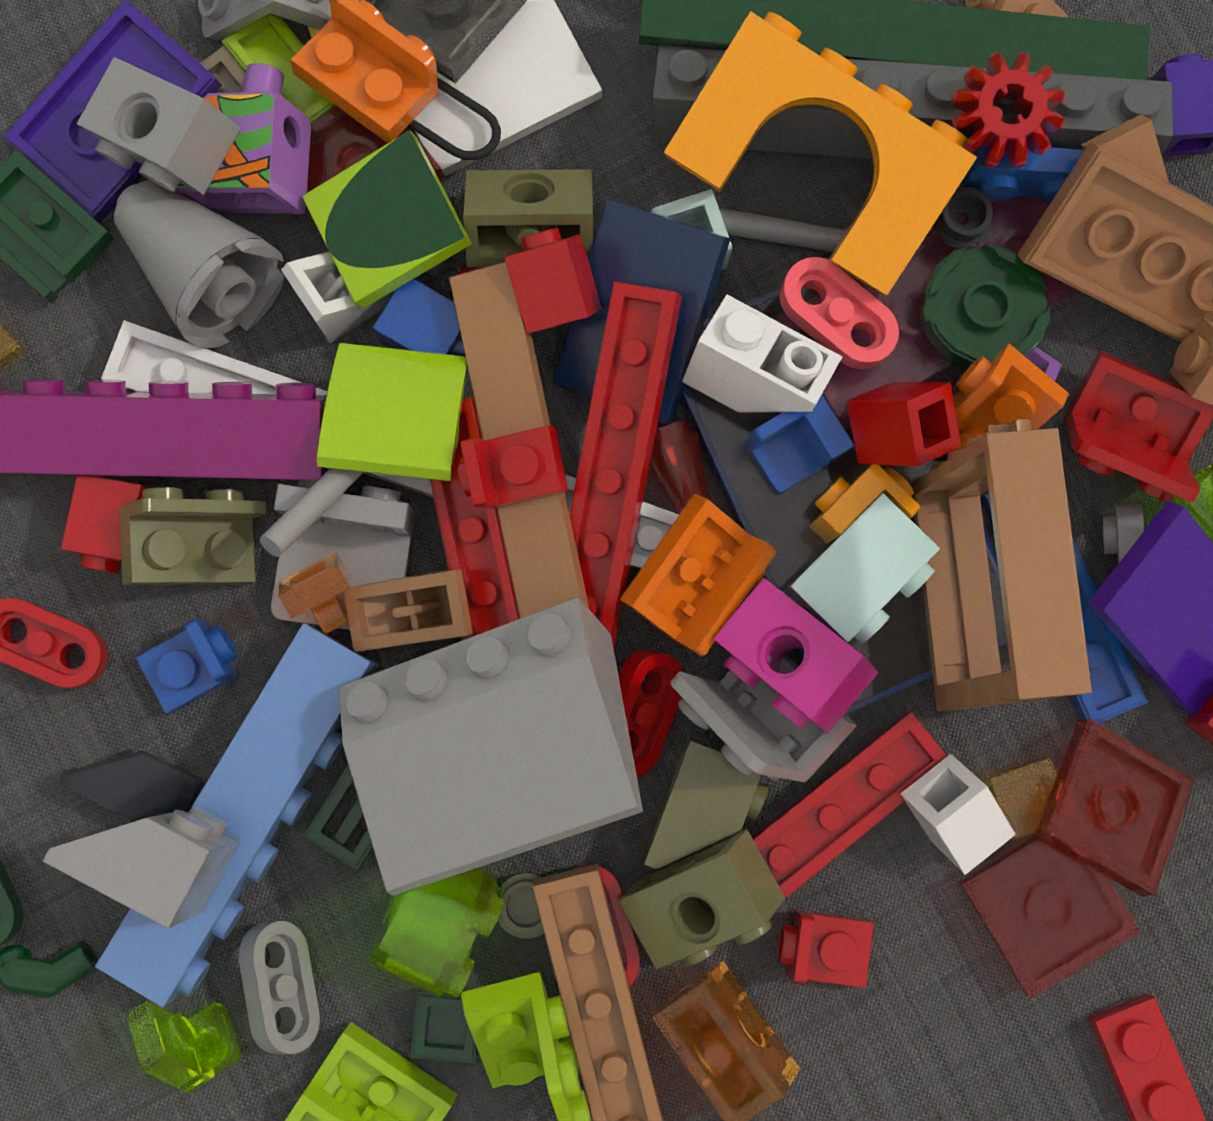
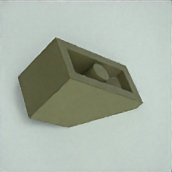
[642,740,769,869]

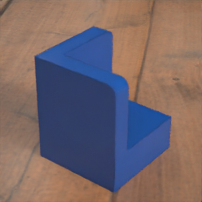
[744,395,854,494]

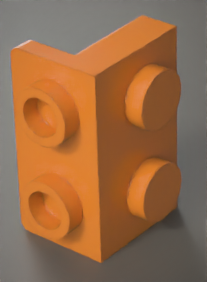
[620,493,777,656]

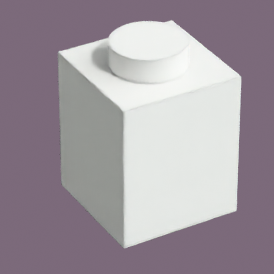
[900,754,1016,875]

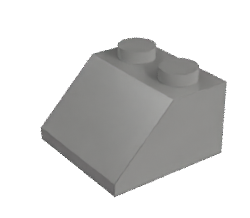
[43,806,240,928]

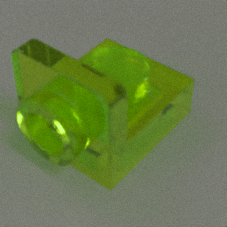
[126,1000,241,1094]

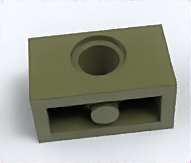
[463,169,593,267]
[618,829,785,970]

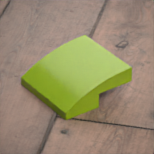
[317,343,468,481]
[285,1022,458,1121]

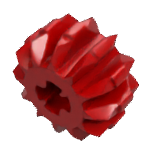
[950,52,1065,169]

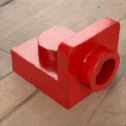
[457,425,568,509]
[778,909,874,988]

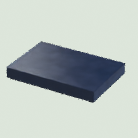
[553,199,731,424]

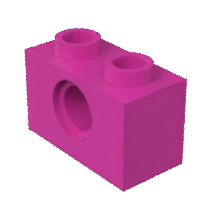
[713,578,879,734]

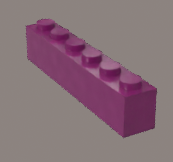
[0,378,330,480]

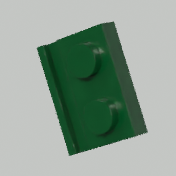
[0,150,114,304]

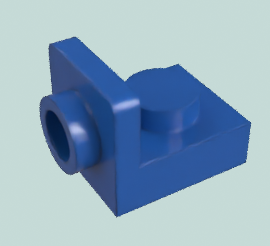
[136,618,239,714]

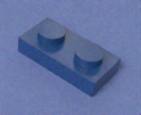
[959,145,1083,205]

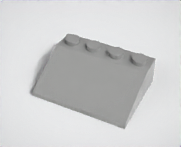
[339,597,643,896]

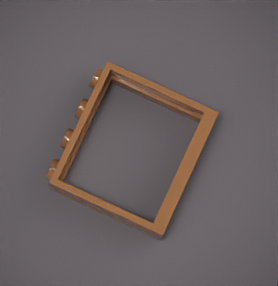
[911,419,1092,712]

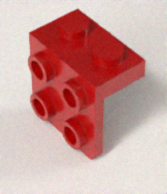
[1064,351,1213,502]

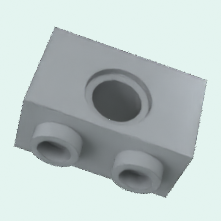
[77,57,241,195]

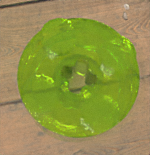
[366,867,504,998]

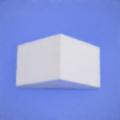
[281,252,395,344]

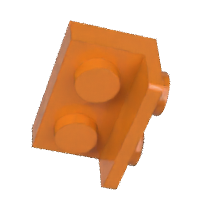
[290,0,438,143]
[946,344,1069,454]

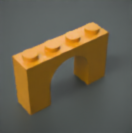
[664,11,977,296]

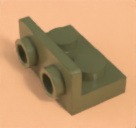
[119,488,266,585]

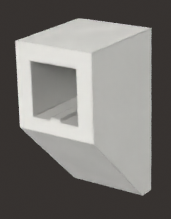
[682,295,842,412]

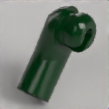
[0,940,98,998]

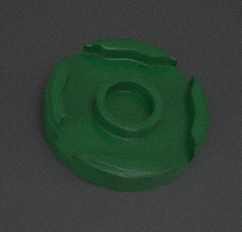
[920,245,1050,369]

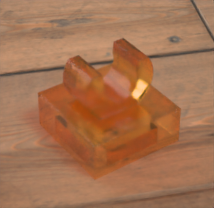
[278,552,350,634]

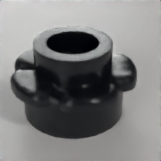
[932,187,993,249]

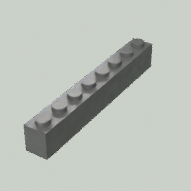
[653,45,1173,159]

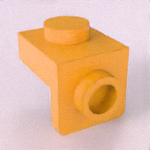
[809,464,921,544]

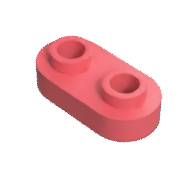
[779,257,899,369]

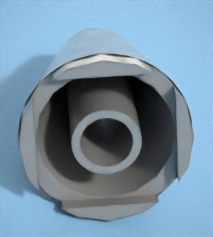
[114,180,285,349]

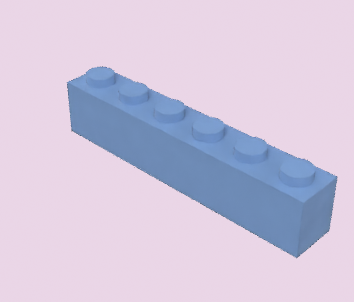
[95,623,378,1008]

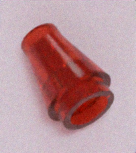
[649,418,712,514]

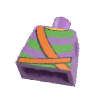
[175,63,311,214]

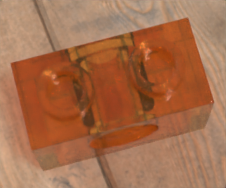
[652,960,800,1121]

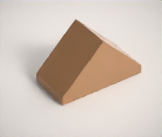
[342,569,473,652]

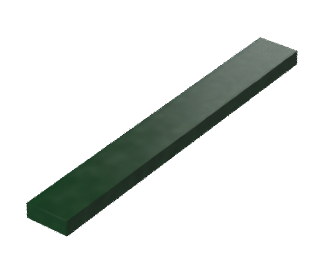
[639,0,1150,80]

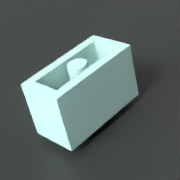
[784,493,940,644]

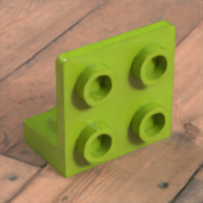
[461,972,591,1121]

